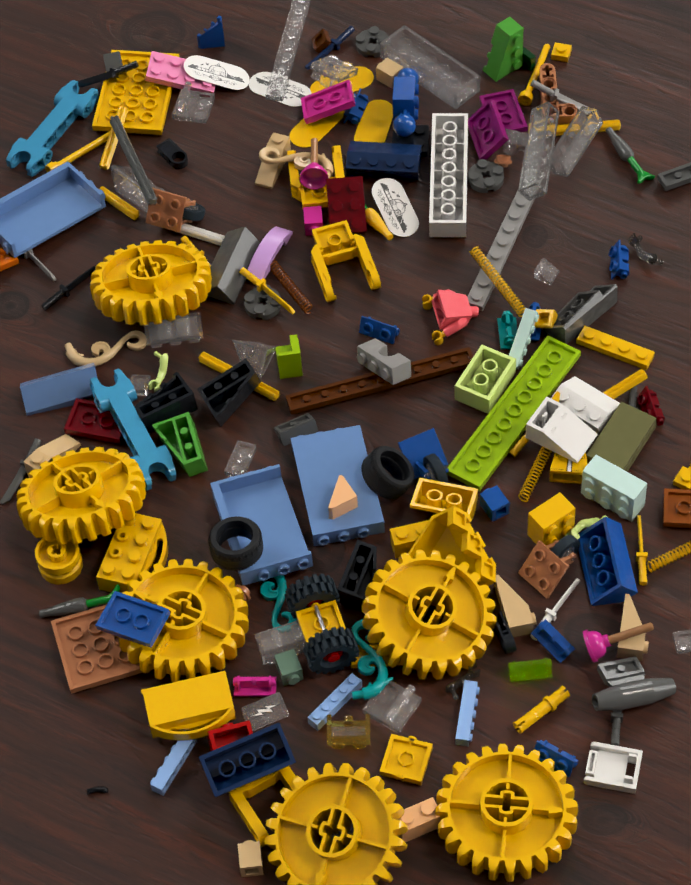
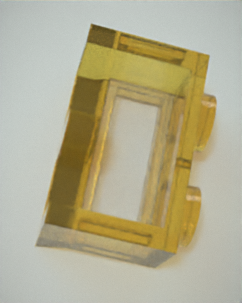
[327,714,371,749]

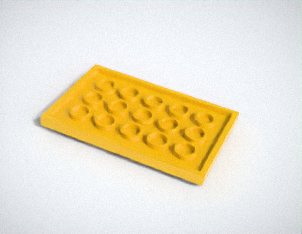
[92,50,179,135]

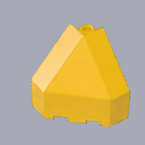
[408,505,496,586]

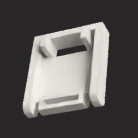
[584,742,643,794]

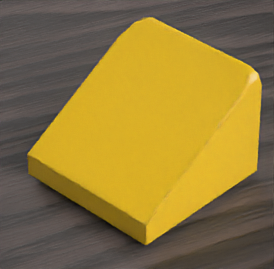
[534,309,558,328]

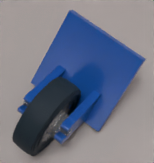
[398,428,449,483]

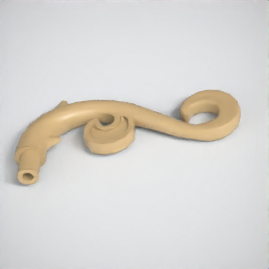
[259,147,333,179]
[64,330,148,367]

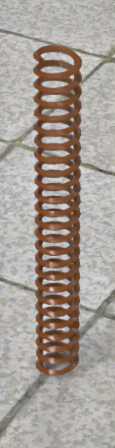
[270,259,313,314]

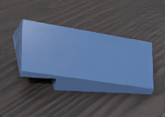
[20,363,98,416]

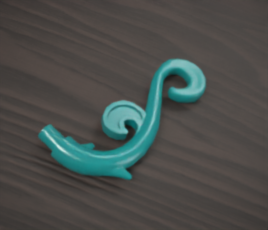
[260,575,297,634]
[351,619,393,700]

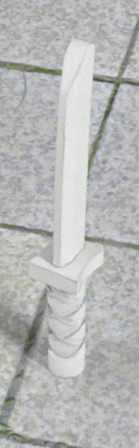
[530,578,580,641]

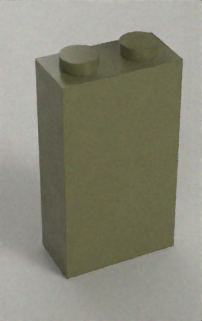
[586,401,656,472]

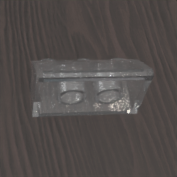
[111,165,165,213]
[144,312,203,348]

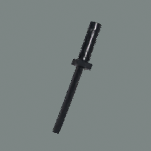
[78,61,139,87]
[41,265,96,310]

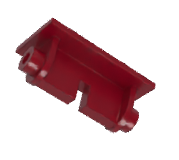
[637,386,665,426]

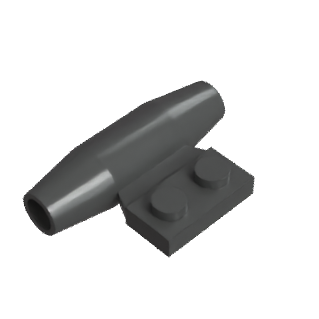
[591,656,676,711]

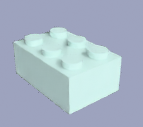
[581,455,647,522]

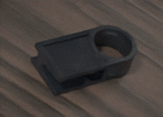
[156,138,188,169]
[493,611,517,654]

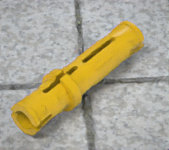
[513,686,570,734]

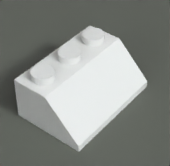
[551,376,620,436]

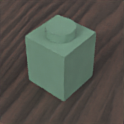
[274,649,303,686]

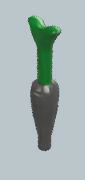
[606,127,655,184]
[39,584,120,618]

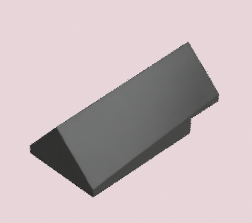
[208,227,260,305]
[543,284,618,344]

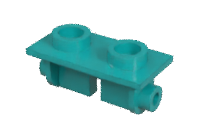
[497,311,518,349]

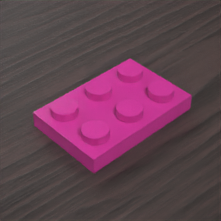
[301,80,356,124]

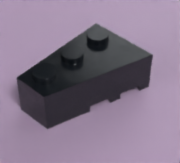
[197,358,261,427]
[134,371,198,433]
[337,540,377,611]

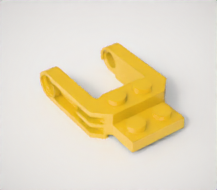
[287,145,345,209]
[311,220,381,302]
[228,766,295,847]

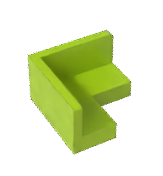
[276,334,303,379]

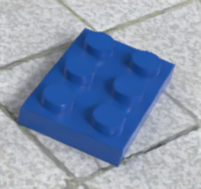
[95,591,171,648]

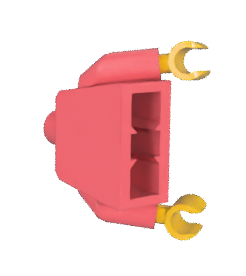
[422,289,479,346]

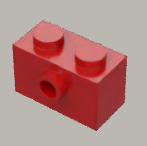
[207,720,253,751]

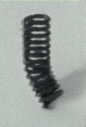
[87,786,108,795]

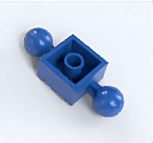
[392,68,419,137]

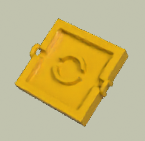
[379,734,433,785]

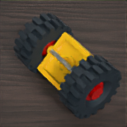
[285,574,360,674]

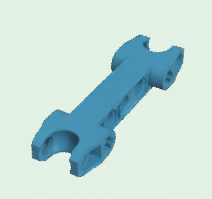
[6,80,99,177]
[90,369,177,491]

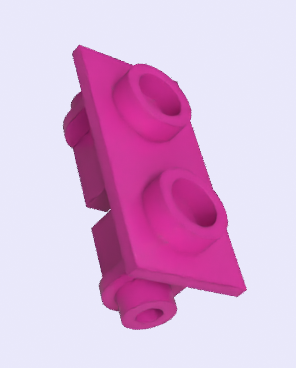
[233,675,277,696]

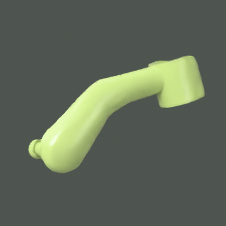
[148,351,169,392]
[565,515,608,539]

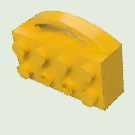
[96,513,168,593]
[142,671,236,740]

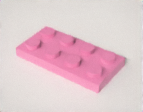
[145,51,216,97]

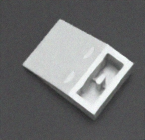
[526,396,597,463]

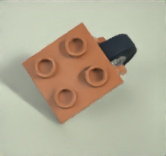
[145,188,205,233]
[518,535,580,598]

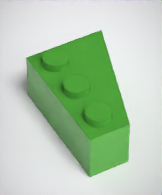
[483,17,524,82]
[152,412,208,477]

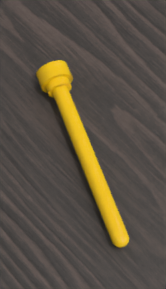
[518,44,550,106]
[45,131,110,173]

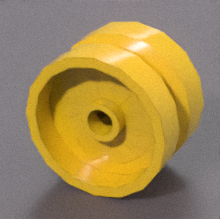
[35,538,83,585]

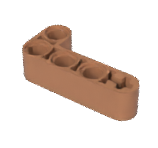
[539,63,577,126]

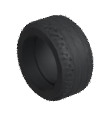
[361,446,415,499]
[208,516,263,571]

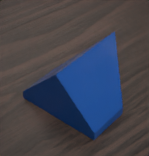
[197,16,225,49]

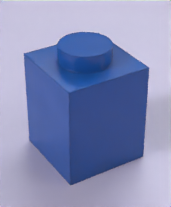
[480,485,510,522]

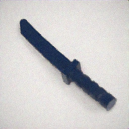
[305,26,355,70]

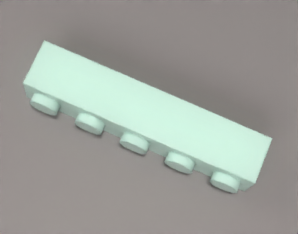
[509,308,539,370]

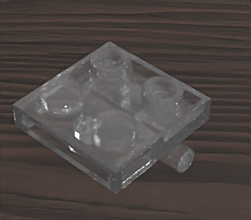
[310,55,358,88]
[172,82,215,124]
[362,681,421,734]

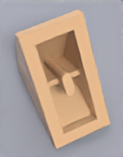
[328,475,358,519]

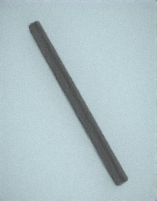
[110,115,157,205]

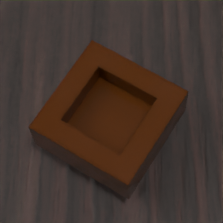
[311,29,331,53]

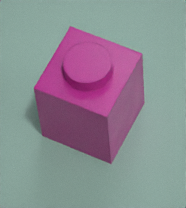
[303,206,323,236]

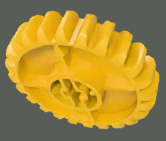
[90,240,212,325]
[16,447,146,544]
[361,550,497,680]
[117,559,249,682]
[435,744,578,882]
[264,763,408,885]

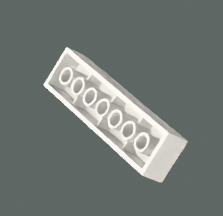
[429,113,468,237]

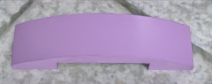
[248,226,293,280]

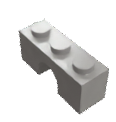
[357,338,411,385]

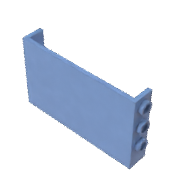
[0,161,106,258]
[291,425,385,546]
[210,464,313,585]

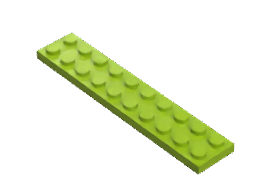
[446,336,581,491]

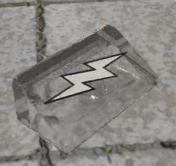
[241,692,289,731]

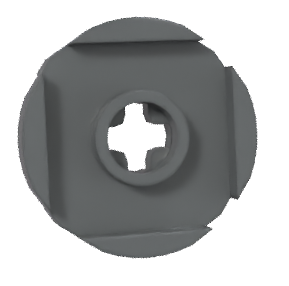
[356,26,390,58]
[468,159,504,193]
[244,284,281,320]

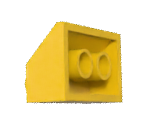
[410,478,478,520]

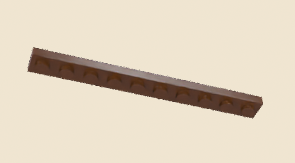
[285,347,473,415]

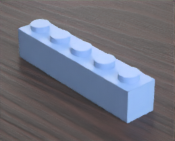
[307,673,362,731]
[455,680,480,747]
[150,739,197,796]

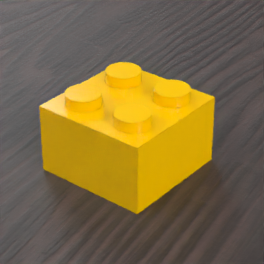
[527,492,576,545]

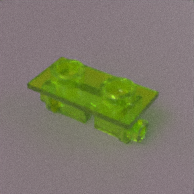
[508,657,553,682]

